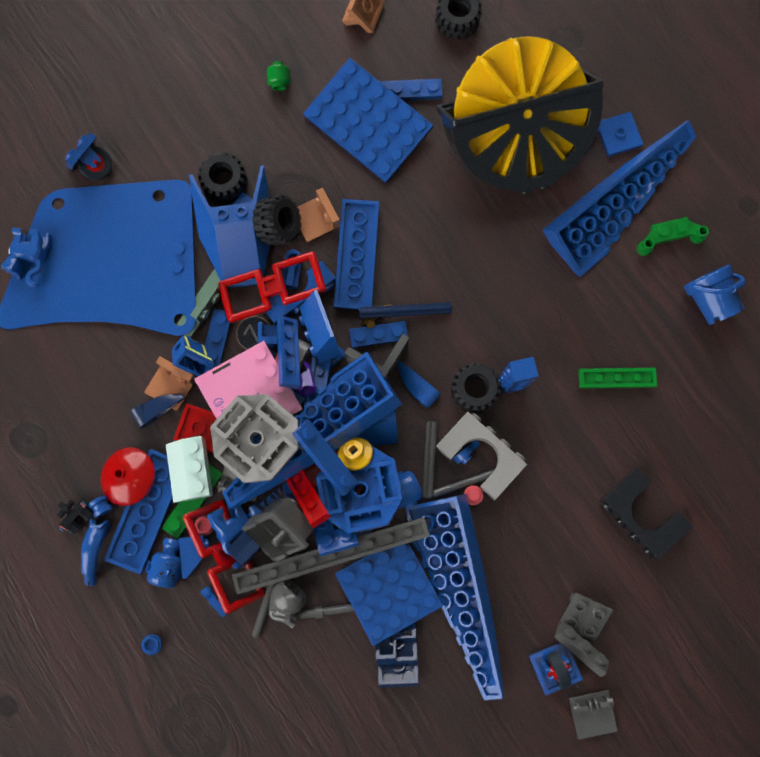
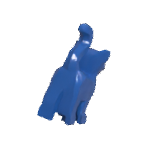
[1,228,52,287]
[207,505,250,569]

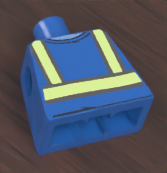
[172,336,215,377]

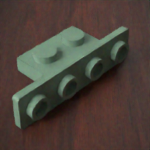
[177,269,221,338]

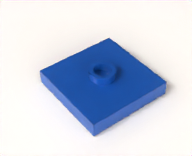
[598,112,643,157]

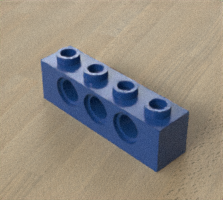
[498,357,539,394]

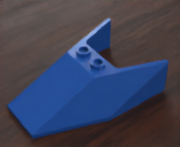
[189,165,270,289]

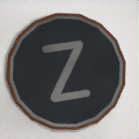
[235,315,271,351]

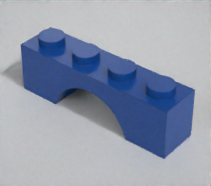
[261,261,336,325]

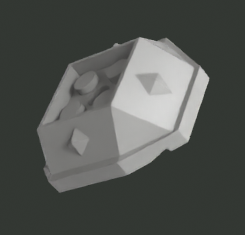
[211,394,299,483]

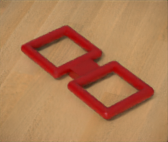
[218,251,326,323]
[183,500,265,614]

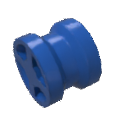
[88,495,113,519]

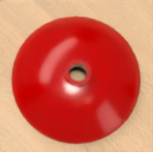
[101,447,155,506]

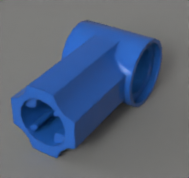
[283,250,303,290]

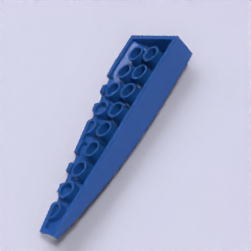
[543,121,697,277]
[223,352,402,510]
[405,494,504,700]

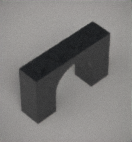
[600,468,693,559]

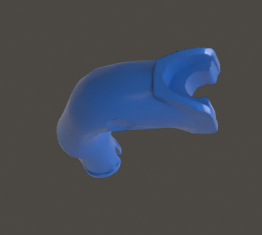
[81,518,110,586]

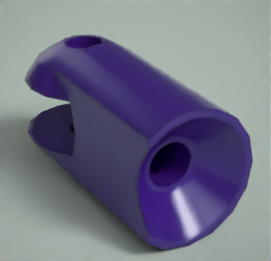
[297,361,316,396]

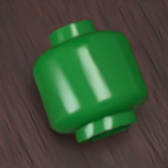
[267,61,291,91]

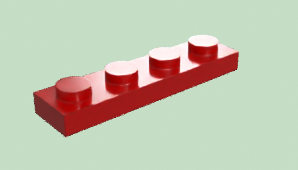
[286,470,331,528]

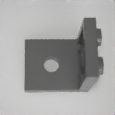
[345,334,409,380]

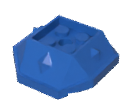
[316,446,403,534]

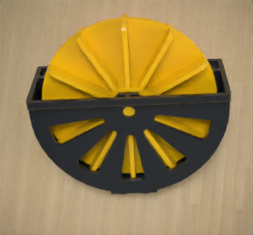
[436,36,604,194]

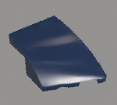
[376,622,419,688]

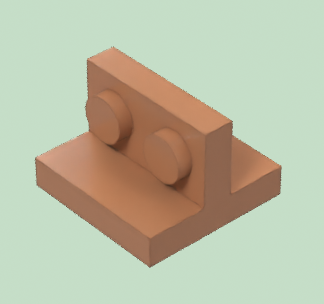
[342,0,385,33]

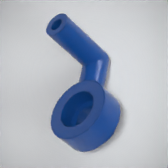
[453,441,480,465]

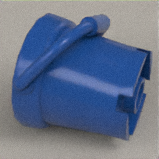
[683,265,746,325]

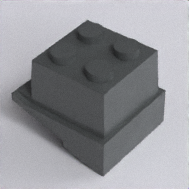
[241,498,314,562]

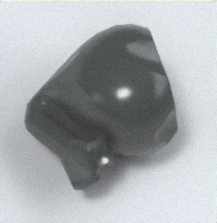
[269,579,306,628]

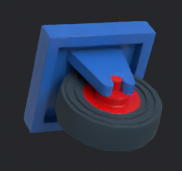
[65,132,112,180]
[529,642,583,695]

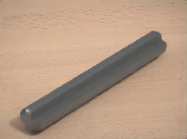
[422,421,437,498]

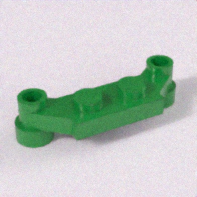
[637,217,709,256]

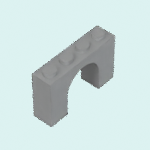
[436,412,527,500]

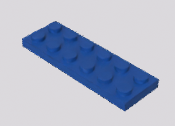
[334,199,379,310]
[104,449,173,574]

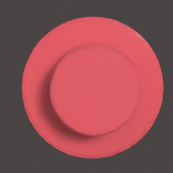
[464,486,483,505]
[194,516,214,536]

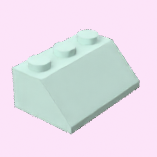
[166,436,213,503]

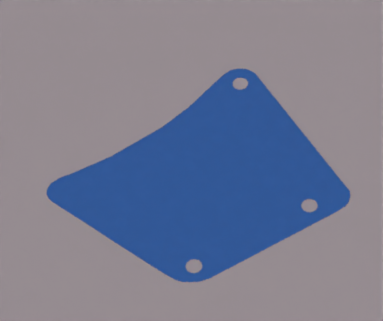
[0,180,196,336]

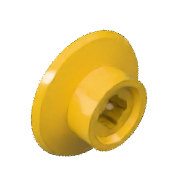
[338,437,373,470]

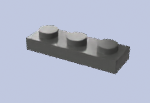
[554,621,609,677]

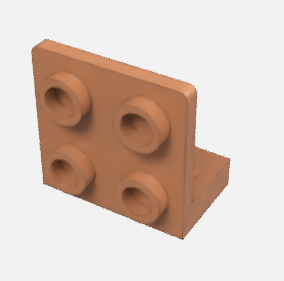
[298,187,340,242]
[145,356,196,411]

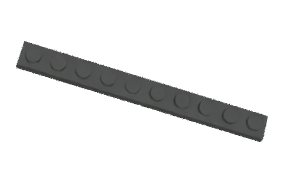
[232,517,430,595]

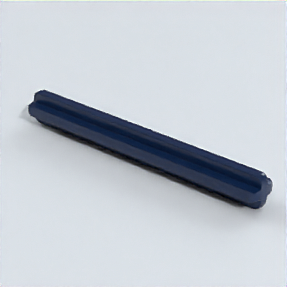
[359,302,452,319]

